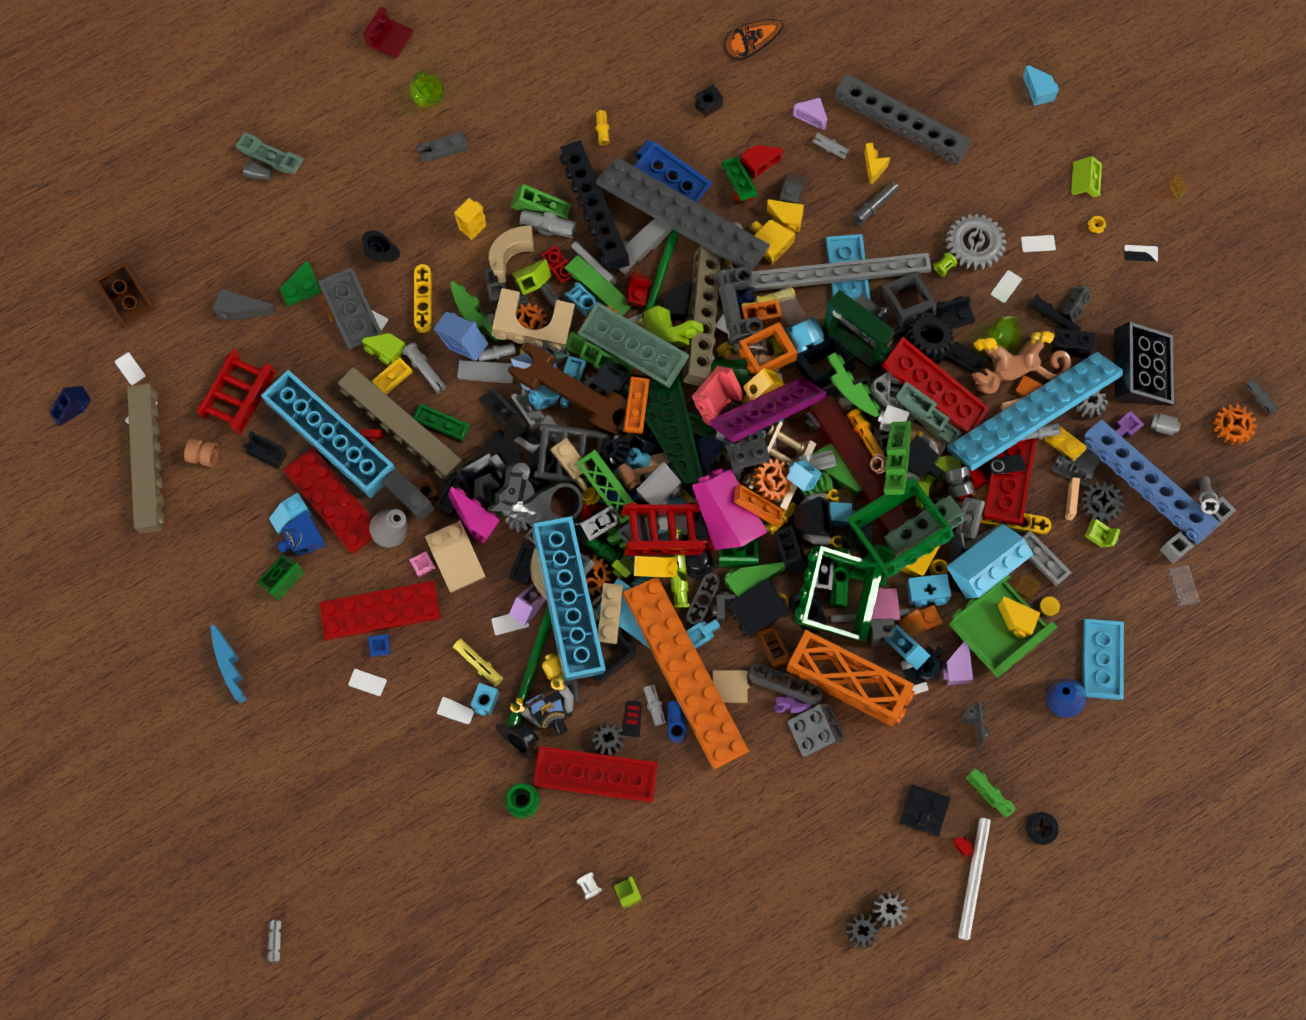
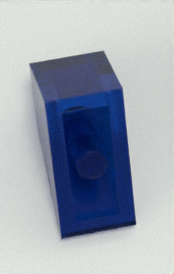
[49,386,91,426]

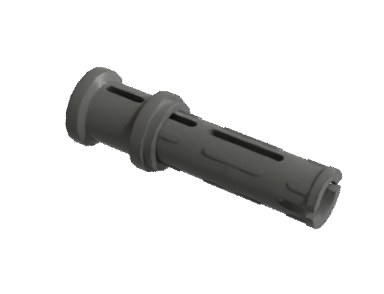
[852,181,899,226]

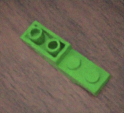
[450,281,500,343]
[827,353,880,417]

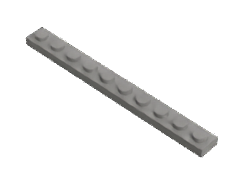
[745,253,931,291]

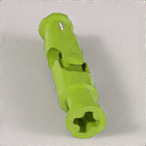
[665,529,690,609]

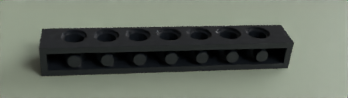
[559,140,630,272]

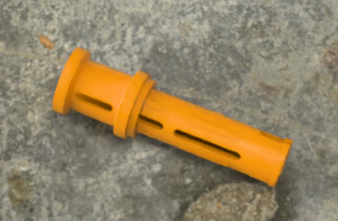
[846,409,886,457]

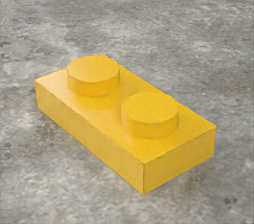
[372,357,413,395]
[1044,426,1087,462]

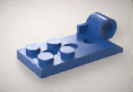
[634,140,712,203]

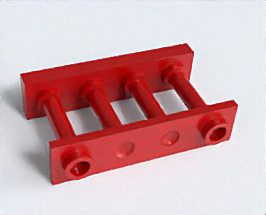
[197,349,276,436]
[621,502,706,556]

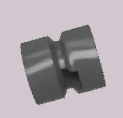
[943,466,975,498]

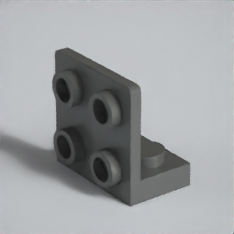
[723,430,770,480]
[788,703,846,757]

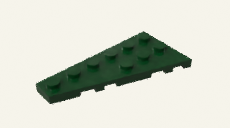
[623,375,703,486]

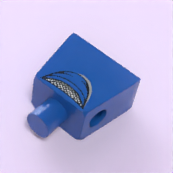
[277,510,327,556]

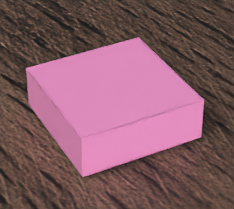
[410,551,436,577]

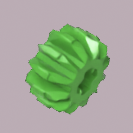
[800,472,833,498]

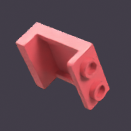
[692,366,745,425]

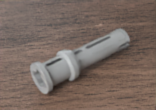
[402,343,447,394]
[1198,476,1220,514]

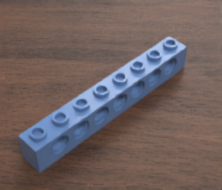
[1082,420,1219,545]

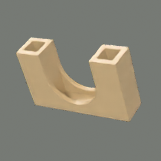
[492,288,575,352]

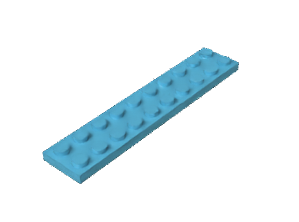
[947,352,1123,471]

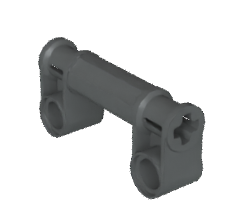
[715,267,763,344]

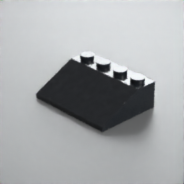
[1114,322,1174,406]

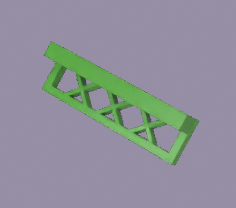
[576,450,634,525]

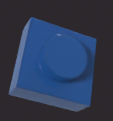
[368,634,391,657]

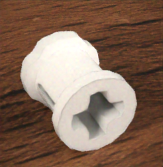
[576,872,602,900]

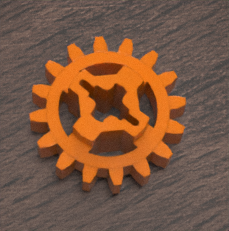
[516,303,548,330]
[1213,404,1257,446]
[752,459,793,501]
[585,555,611,598]

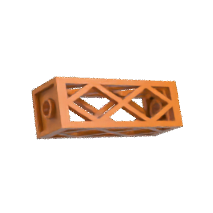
[786,630,915,727]

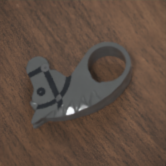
[488,462,583,525]

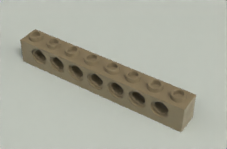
[682,245,723,386]

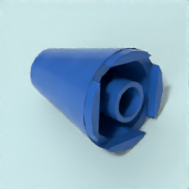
[1046,678,1087,718]

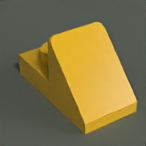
[864,143,890,184]

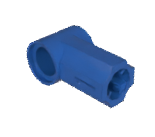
[668,701,686,743]

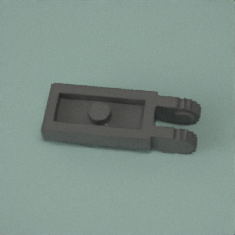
[416,131,468,162]

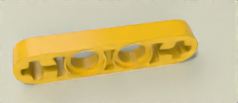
[414,264,432,333]
[980,507,1051,536]

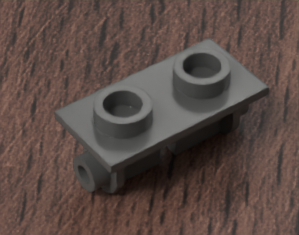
[1060,284,1091,322]

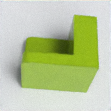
[614,876,642,909]

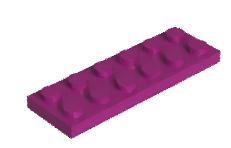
[710,377,826,443]

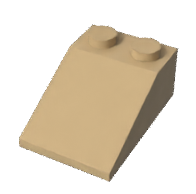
[425,521,486,593]

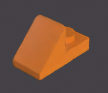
[898,605,943,637]

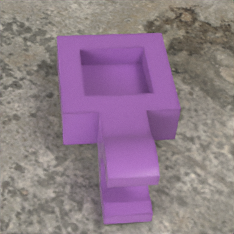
[1116,411,1144,438]
[774,691,811,713]

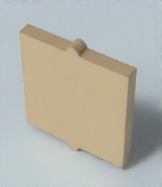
[713,670,749,703]

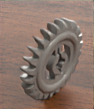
[945,214,1007,270]

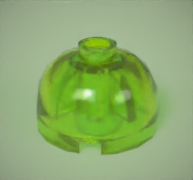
[408,71,445,109]
[988,316,1020,354]

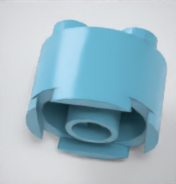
[785,316,824,353]

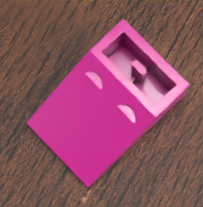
[448,487,500,544]

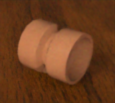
[184,438,219,467]

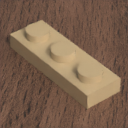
[598,583,623,645]

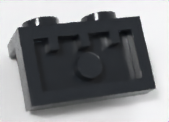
[934,296,975,329]

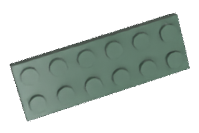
[578,302,689,388]

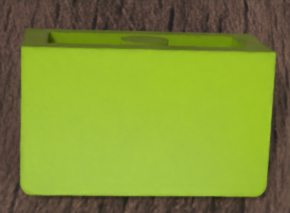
[1071,156,1102,197]

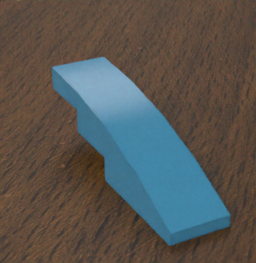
[210,624,247,703]

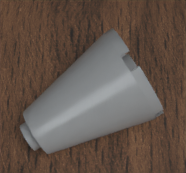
[369,509,408,548]

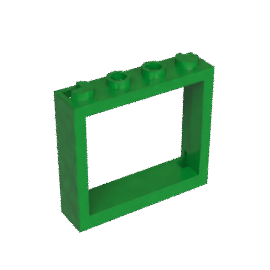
[847,477,954,578]
[795,546,882,642]

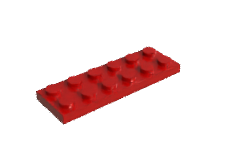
[881,337,990,435]
[983,438,1037,526]
[283,447,372,555]
[319,581,441,641]
[533,746,658,803]

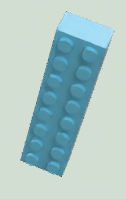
[261,370,396,499]
[532,516,606,682]

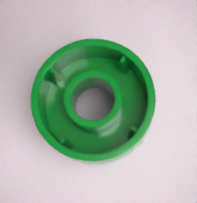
[505,783,540,819]

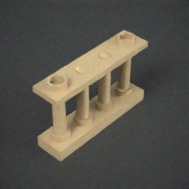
[742,421,816,511]

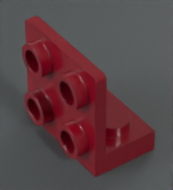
[363,6,413,58]

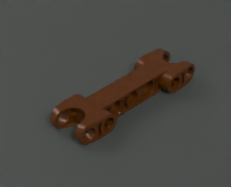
[508,343,628,436]

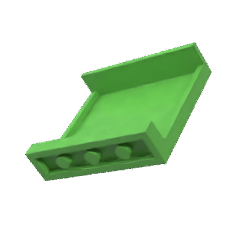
[949,575,1057,678]

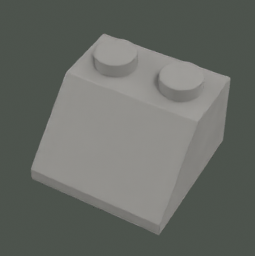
[636,462,682,505]

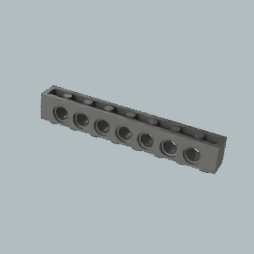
[834,74,971,165]

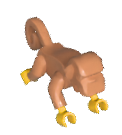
[971,331,1071,394]

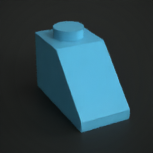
[1023,66,1059,106]
[269,493,312,534]
[884,625,930,670]

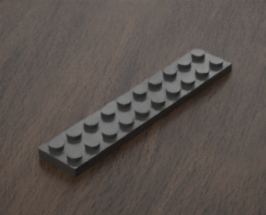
[596,157,770,271]

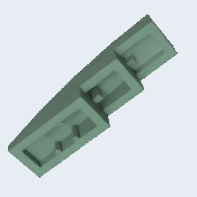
[896,382,962,446]

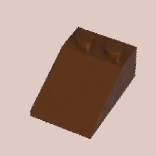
[93,261,156,328]

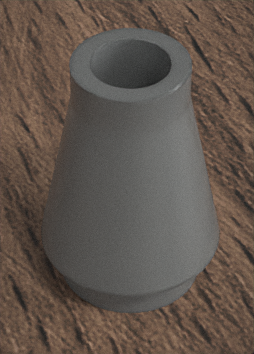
[243,161,271,181]

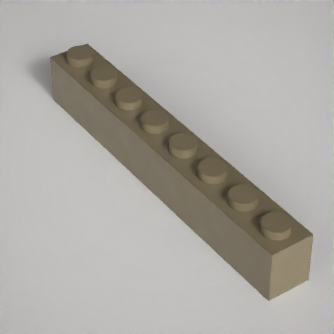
[338,367,464,481]
[127,384,165,534]

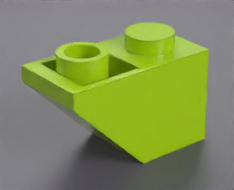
[512,259,552,295]
[362,333,406,365]

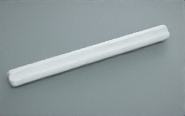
[958,818,991,940]

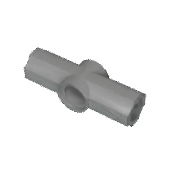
[519,210,576,238]

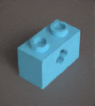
[906,574,951,608]

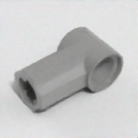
[795,450,836,470]

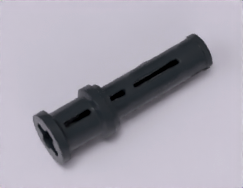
[1028,294,1081,331]

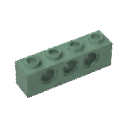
[884,495,965,557]

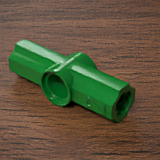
[829,547,850,608]

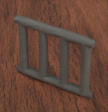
[533,423,609,486]

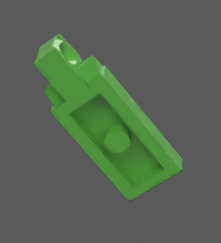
[966,768,1016,818]

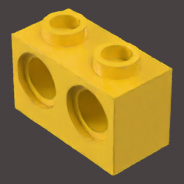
[454,198,487,240]

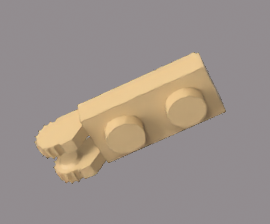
[551,438,597,491]

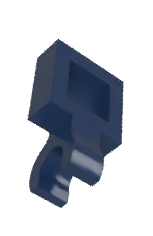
[736,287,757,306]

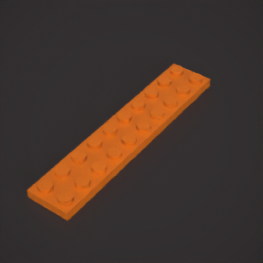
[622,577,749,770]

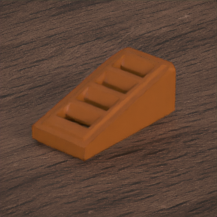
[757,625,791,670]

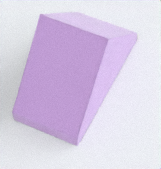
[793,98,827,131]

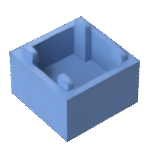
[434,311,488,361]

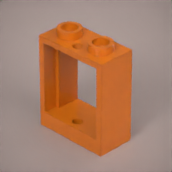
[738,322,798,376]

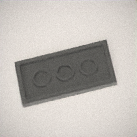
[318,267,382,350]

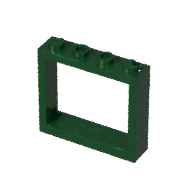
[822,289,894,373]

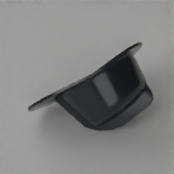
[362,230,400,262]
[633,428,660,454]
[677,538,714,579]
[789,593,826,634]
[495,723,539,759]

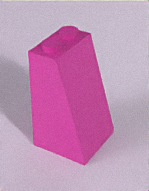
[692,468,767,550]

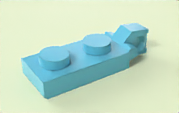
[560,356,587,408]
[686,619,720,649]

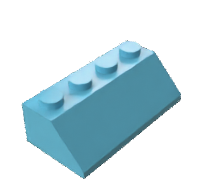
[946,524,1034,599]

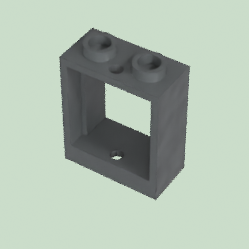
[883,272,936,328]

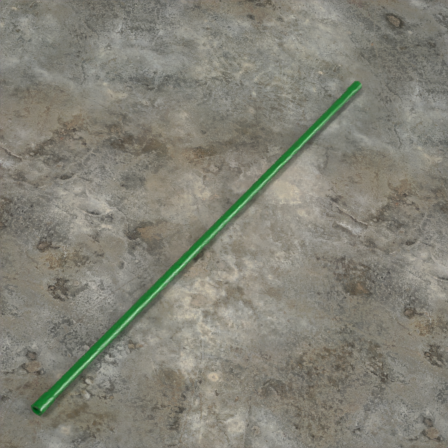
[506,229,679,727]

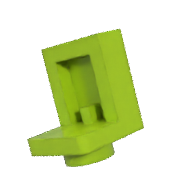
[1085,519,1120,548]
[612,555,635,582]

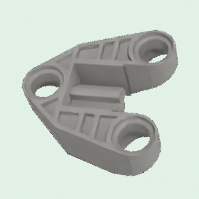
[870,372,916,422]

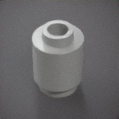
[1150,413,1181,436]

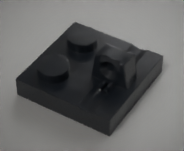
[899,784,951,837]

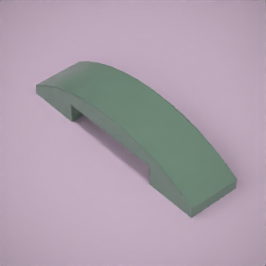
[235,132,304,174]

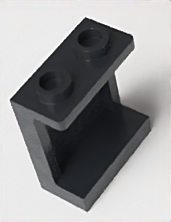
[456,446,509,500]
[728,579,791,638]

